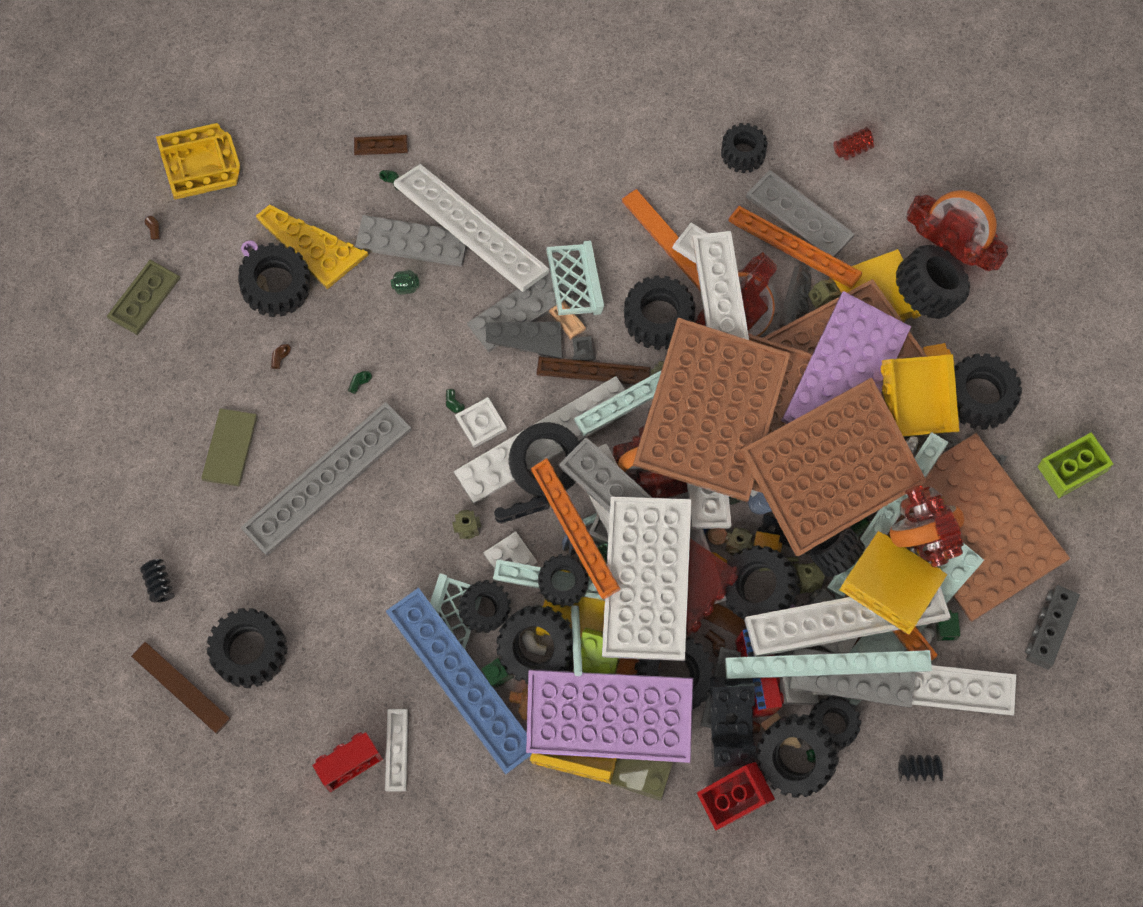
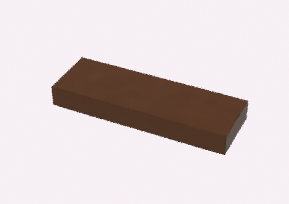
[354,135,408,155]

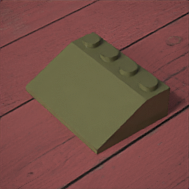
[608,758,673,801]

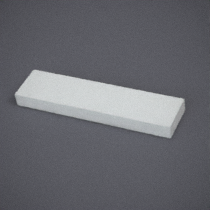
[385,709,408,792]

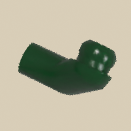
[348,371,372,394]
[446,389,465,414]

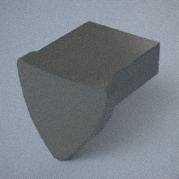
[572,336,596,361]

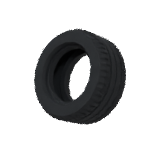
[508,422,580,497]

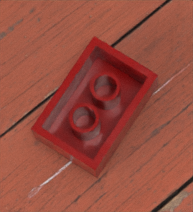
[312,732,383,792]
[697,762,775,831]

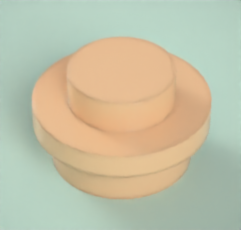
[708,528,727,545]

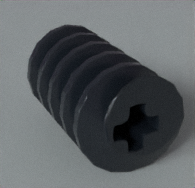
[140,559,175,603]
[898,755,943,781]

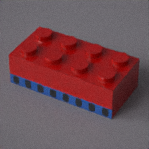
[735,630,784,718]

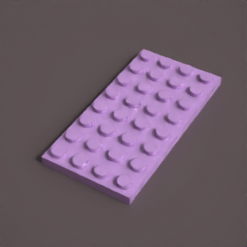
[781,291,911,424]
[526,670,693,763]

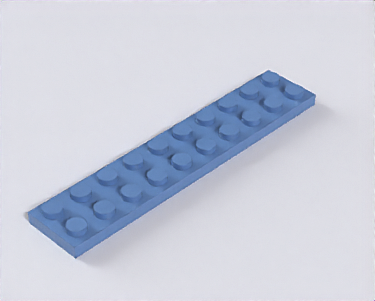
[386,588,532,775]

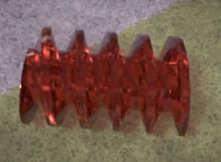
[833,127,874,161]

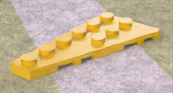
[256,205,369,289]

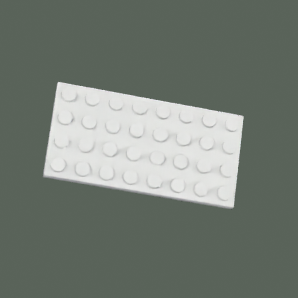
[602,497,691,661]

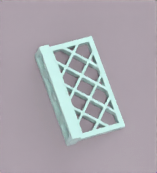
[546,241,604,315]
[430,573,482,649]

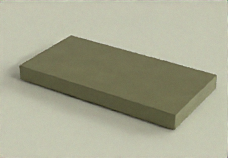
[107,260,180,335]
[201,408,258,487]

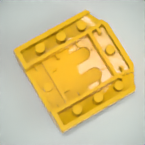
[156,123,241,200]

